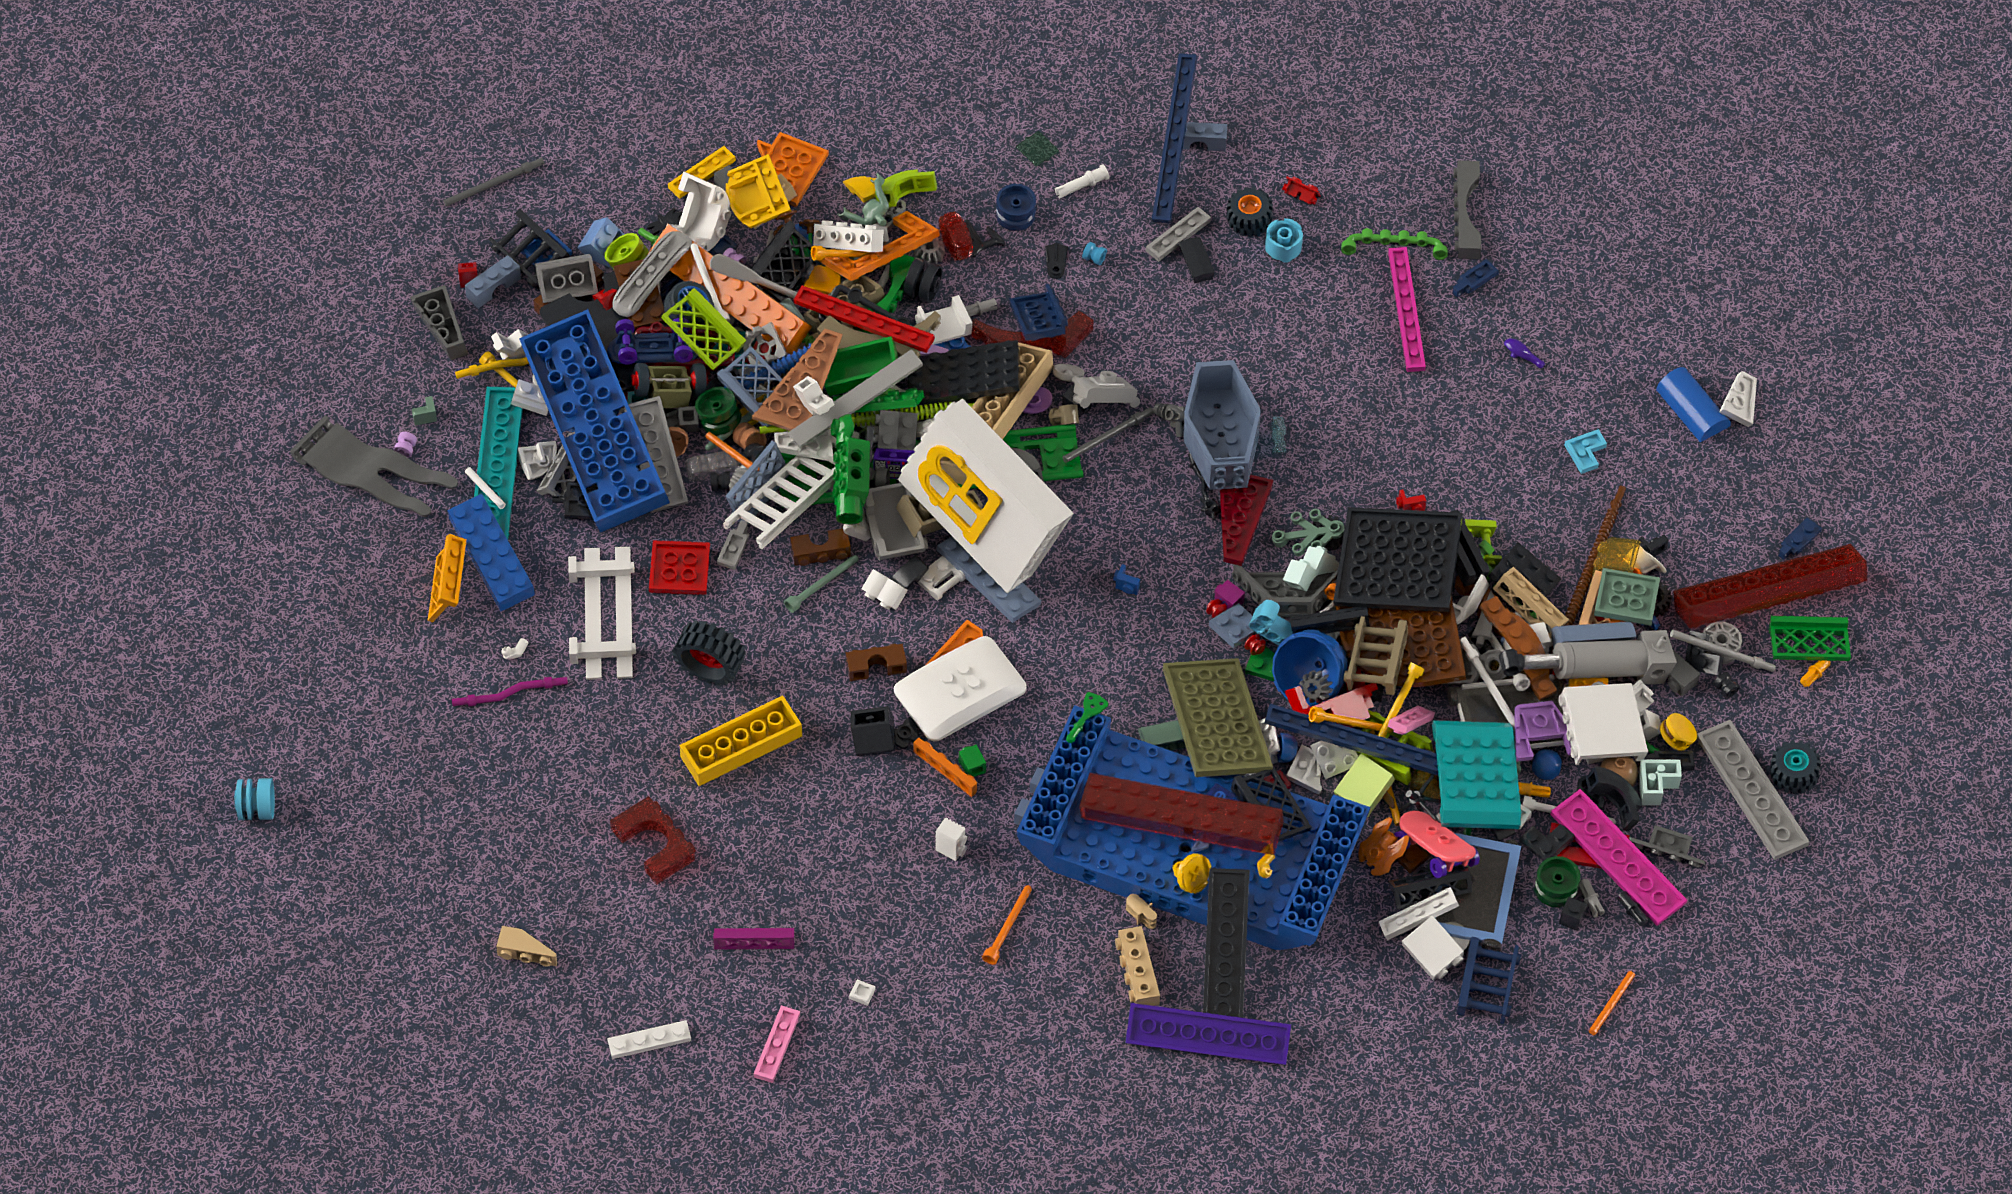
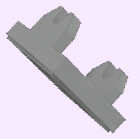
[743,322,787,372]

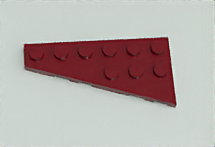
[1220,475,1273,566]

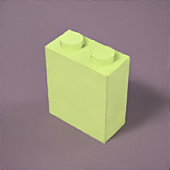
[1334,754,1395,817]

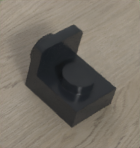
[1638,535,1669,557]

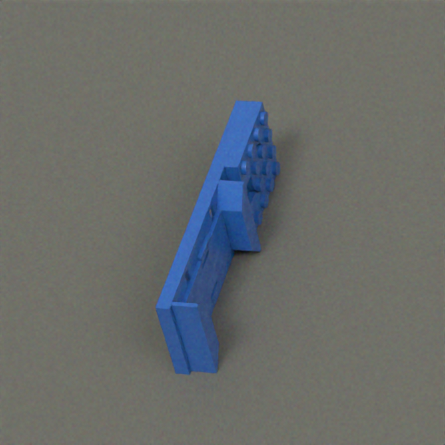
[519,309,670,532]

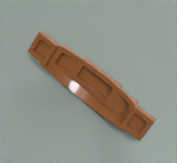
[1480,596,1557,701]

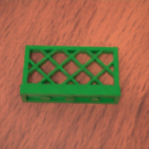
[1768,616,1851,661]

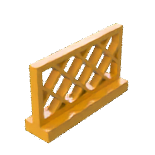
[428,534,467,622]

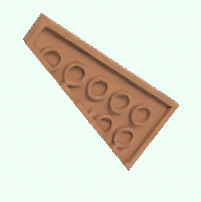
[752,329,843,431]

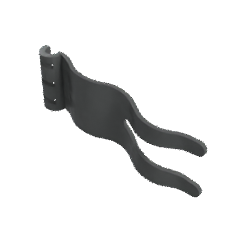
[290,415,458,517]

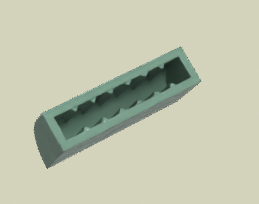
[1138,720,1186,751]

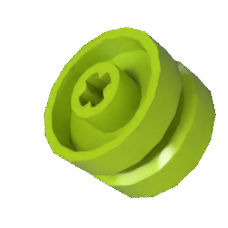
[605,233,649,270]

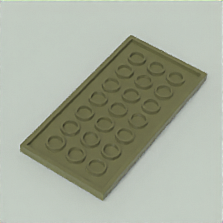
[1162,658,1273,777]

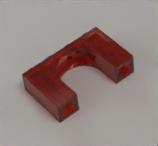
[610,796,696,885]

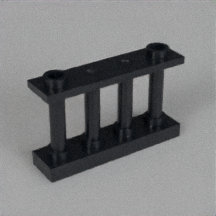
[489,209,570,289]

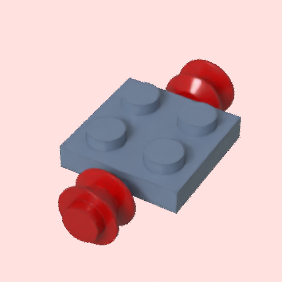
[1206,599,1266,655]

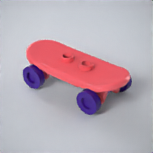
[1394,811,1480,878]

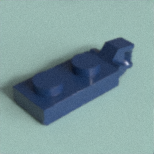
[1452,259,1499,297]
[1778,518,1822,560]

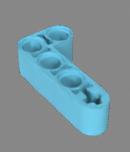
[1249,600,1292,646]

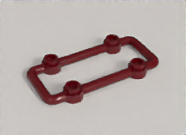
[635,322,735,371]

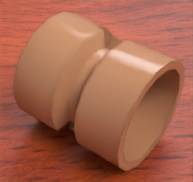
[733,422,767,450]

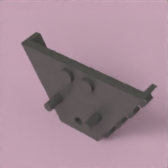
[1232,564,1338,617]

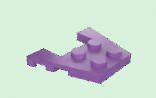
[1515,701,1571,762]

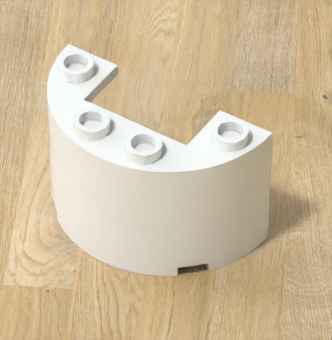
[667,172,731,251]

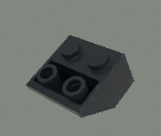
[850,706,895,756]

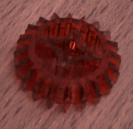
[939,211,973,261]

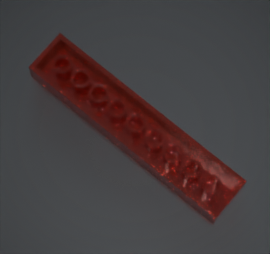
[1673,544,1868,628]
[1079,773,1284,855]

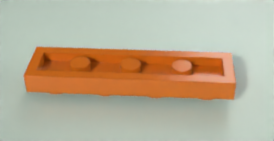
[914,738,977,797]

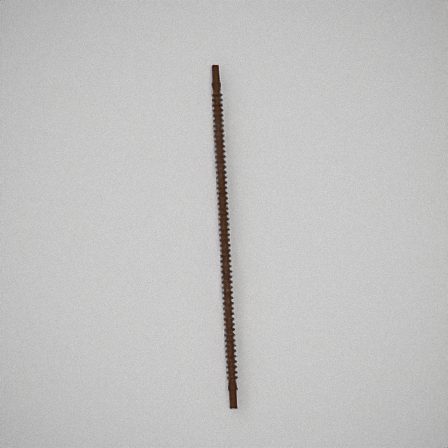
[1514,485,1626,741]

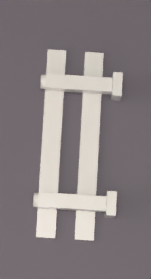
[568,547,636,680]

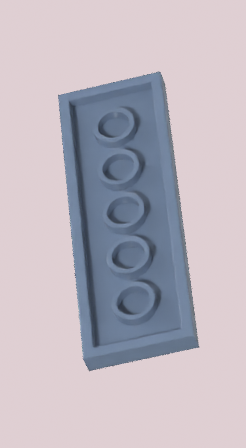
[936,536,1041,623]

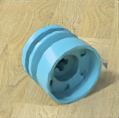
[234,778,275,820]

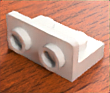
[1259,718,1280,764]

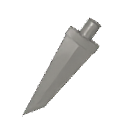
[1472,591,1494,648]

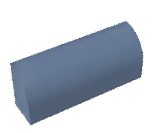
[1551,622,1636,648]

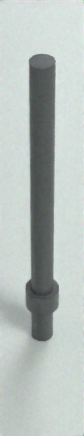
[443,157,545,207]
[1063,407,1154,463]

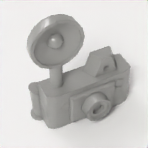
[1053,364,1140,408]

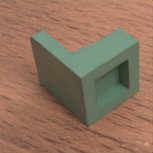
[412,396,437,426]

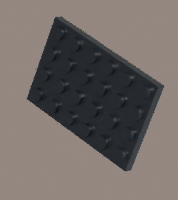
[908,340,1020,408]

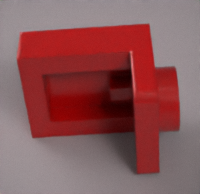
[1396,489,1426,511]

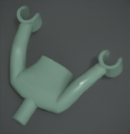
[837,173,889,226]

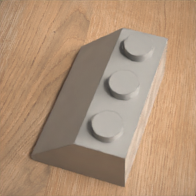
[535,254,598,303]

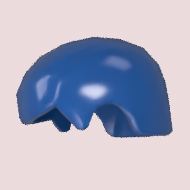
[1277,732,1298,763]
[1532,749,1562,780]

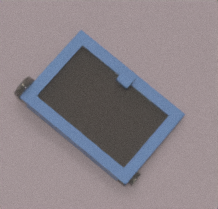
[1432,833,1521,952]

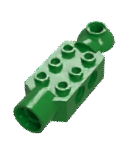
[830,414,870,525]

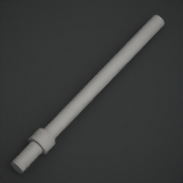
[1670,630,1775,672]

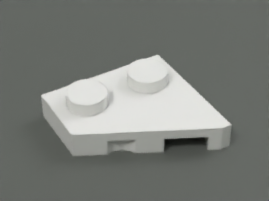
[1286,745,1322,795]

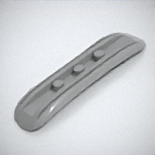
[612,231,692,317]

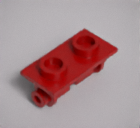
[1282,176,1321,205]

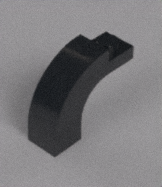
[1586,766,1643,832]

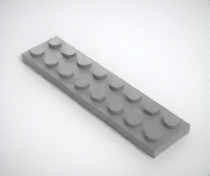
[1697,720,1809,860]

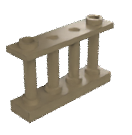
[1344,616,1408,695]

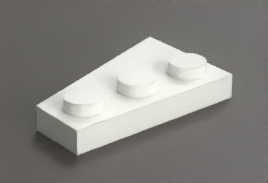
[1719,371,1757,427]
[774,429,833,462]

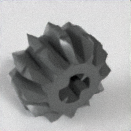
[1299,670,1333,704]

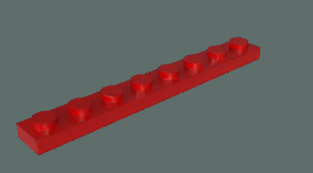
[793,285,935,353]

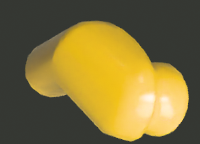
[1257,851,1275,878]

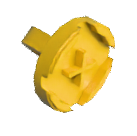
[1172,853,1211,894]

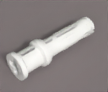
[1055,164,1110,199]

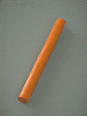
[705,432,760,471]
[1589,971,1635,1035]

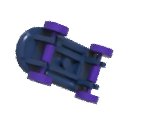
[607,318,700,364]

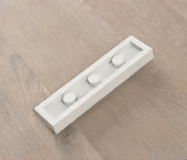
[1379,887,1459,940]
[607,1020,691,1059]

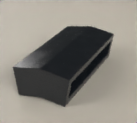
[1179,237,1215,284]

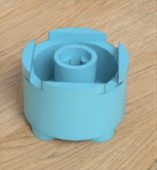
[1265,218,1303,262]

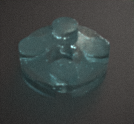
[1271,416,1286,454]

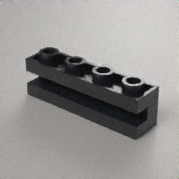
[1451,510,1490,587]

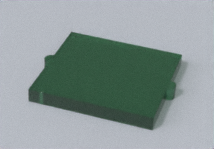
[1016,131,1059,167]

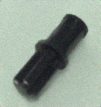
[1617,891,1648,926]

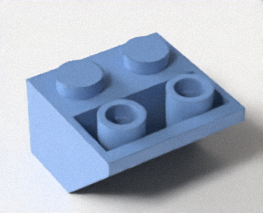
[578,217,624,268]

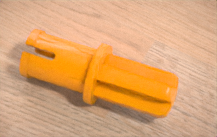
[1800,660,1831,687]
[1518,782,1551,798]

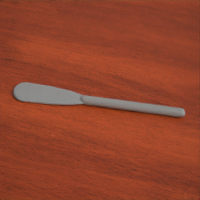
[710,254,798,299]

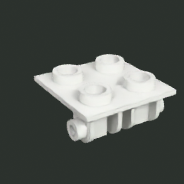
[1310,741,1358,779]

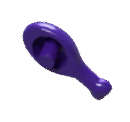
[1504,338,1545,368]

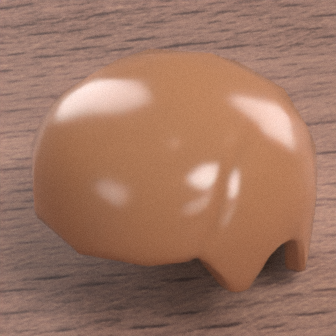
[669,426,689,457]

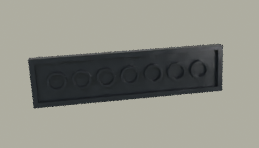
[1203,868,1250,1018]

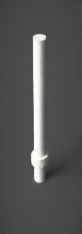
[1460,637,1515,732]

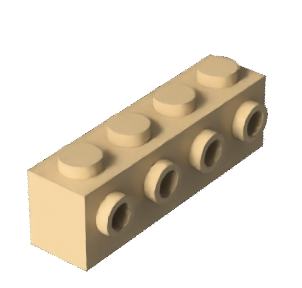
[1115,926,1160,1006]

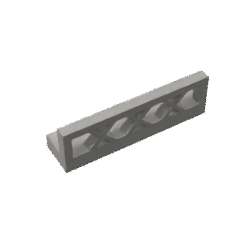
[537,432,576,496]

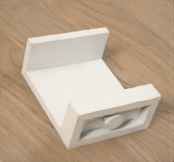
[915,295,972,345]

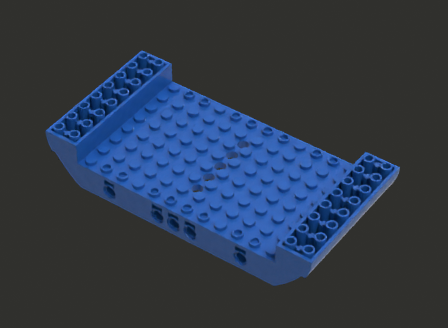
[1017,705,1371,950]

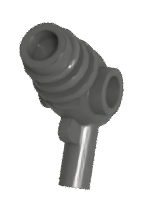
[1153,403,1185,437]

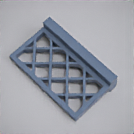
[717,347,782,427]
[726,441,789,524]

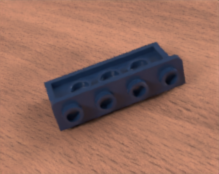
[1009,283,1068,341]

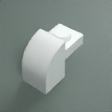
[491,329,528,360]
[793,376,835,415]

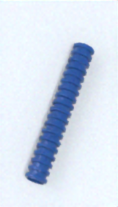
[724,343,811,390]

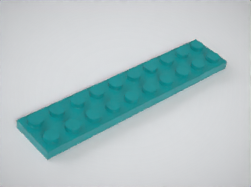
[474,387,523,540]

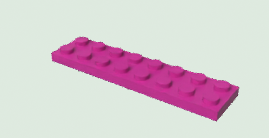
[1550,789,1687,926]

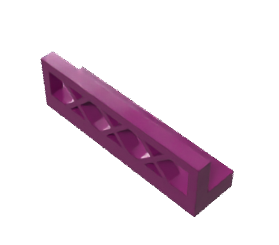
[713,928,794,950]

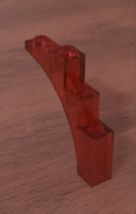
[971,311,1094,358]

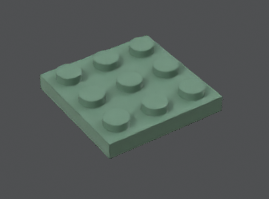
[1594,568,1660,625]

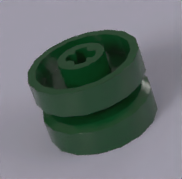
[695,387,742,435]
[1534,856,1580,908]

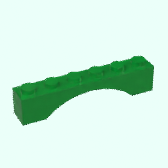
[853,254,915,334]

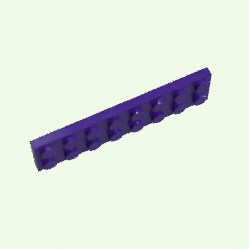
[1125,1003,1291,1065]

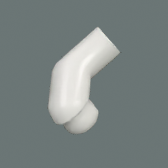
[501,638,529,660]

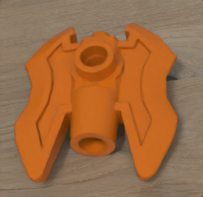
[1358,817,1409,876]

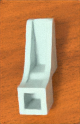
[1283,546,1339,591]

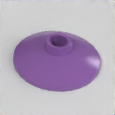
[1023,387,1052,414]

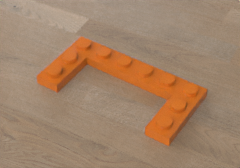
[819,211,940,281]

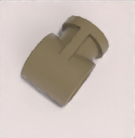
[1049,405,1079,426]

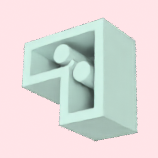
[1638,760,1682,805]

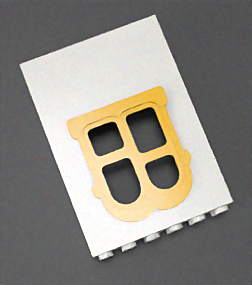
[898,398,1074,593]

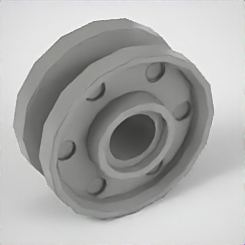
[1703,622,1742,664]

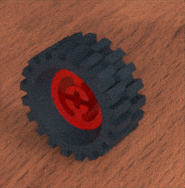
[672,620,746,686]

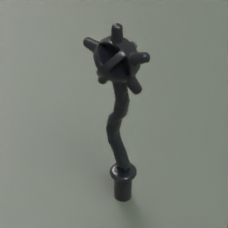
[1188,453,1221,520]

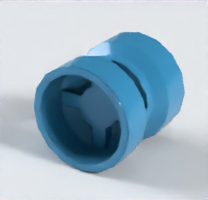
[1082,242,1107,266]

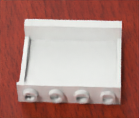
[1559,683,1648,765]

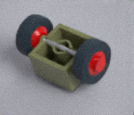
[632,363,708,408]

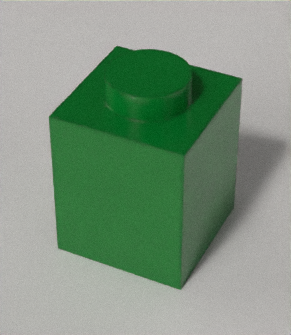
[959,744,986,777]

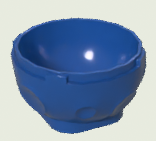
[1272,630,1348,707]

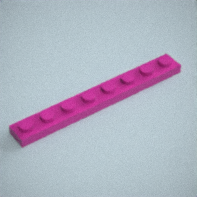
[1388,247,1426,372]

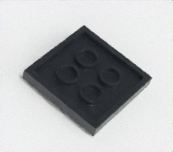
[1488,542,1561,613]

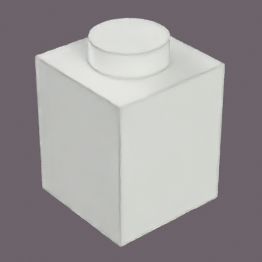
[1639,709,1661,740]

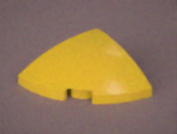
[843,176,876,203]

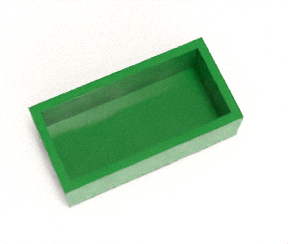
[825,336,898,396]

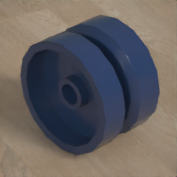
[996,184,1036,231]

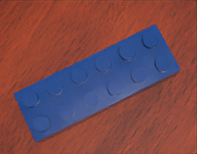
[447,494,535,612]

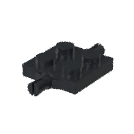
[552,482,598,520]

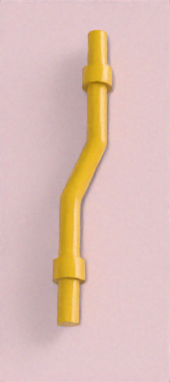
[455,357,529,379]

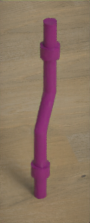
[452,677,568,707]

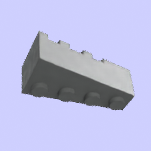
[410,285,468,360]

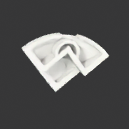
[518,441,557,480]

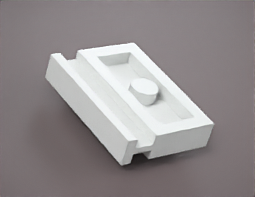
[511,379,548,416]

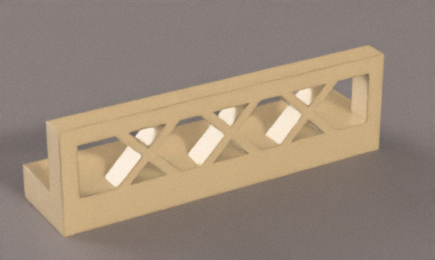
[1493,567,1569,639]

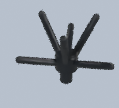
[1399,774,1441,821]

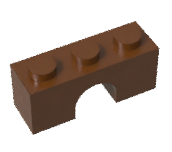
[790,528,851,566]
[845,643,907,682]

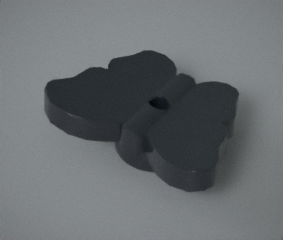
[894,717,920,749]

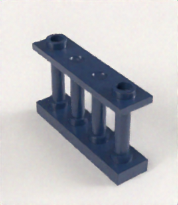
[1456,937,1521,1024]

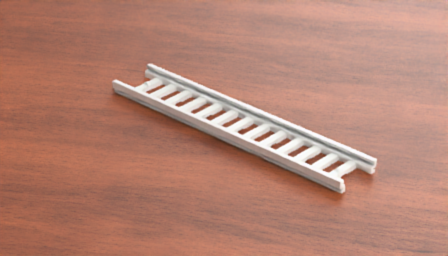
[723,385,914,549]

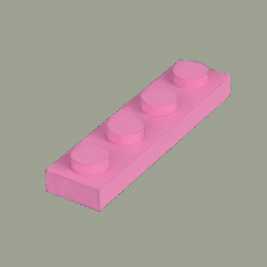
[1388,705,1435,735]
[754,1006,800,1083]

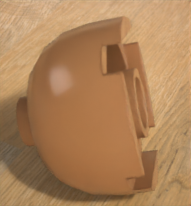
[1600,756,1638,787]

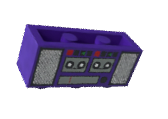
[873,448,915,479]

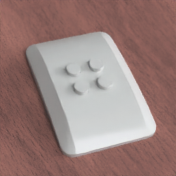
[894,636,1026,741]

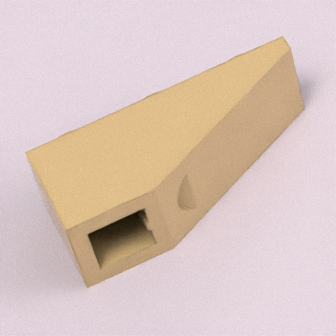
[496,926,557,966]

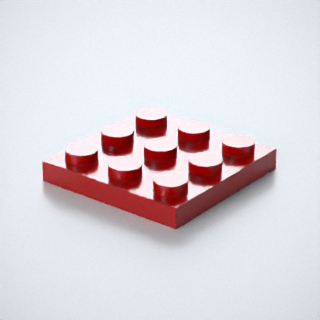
[649,540,710,595]

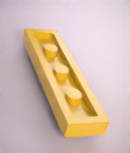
[668,146,736,199]

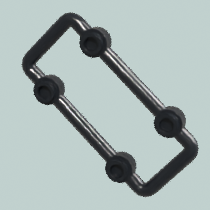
[818,284,911,326]

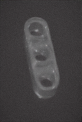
[685,451,741,482]

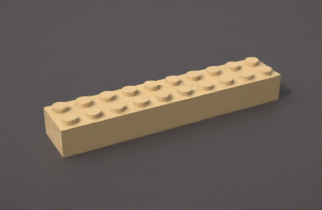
[940,342,1054,485]

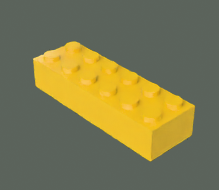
[680,696,802,786]

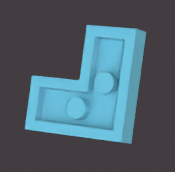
[1564,429,1607,474]

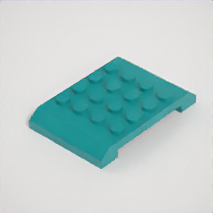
[1432,721,1521,829]

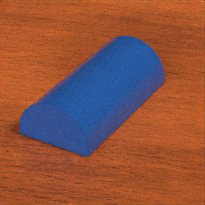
[1656,367,1731,442]

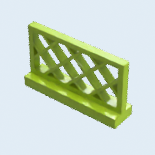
[661,288,747,370]

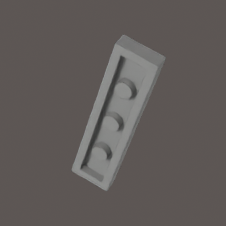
[1146,207,1211,262]

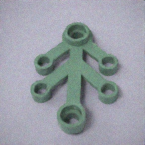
[1272,509,1345,556]

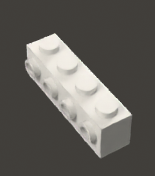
[813,220,884,252]

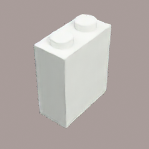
[1402,916,1464,981]

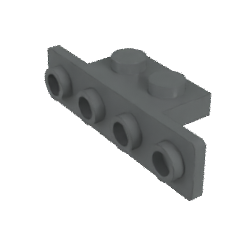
[1629,825,1706,868]

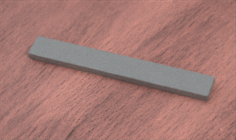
[788,349,923,448]

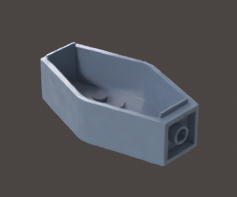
[1183,360,1260,490]

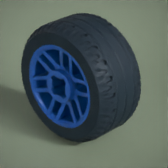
[664,281,714,325]

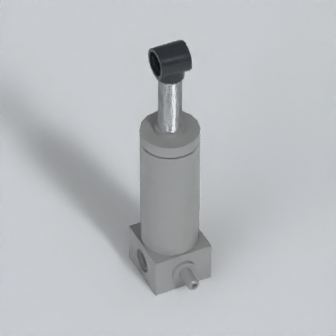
[1499,630,1677,685]

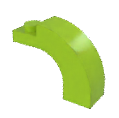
[875,169,937,207]

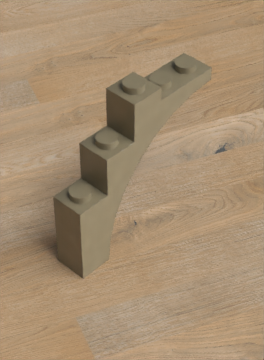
[817,311,941,358]

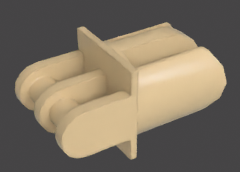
[1126,894,1157,929]

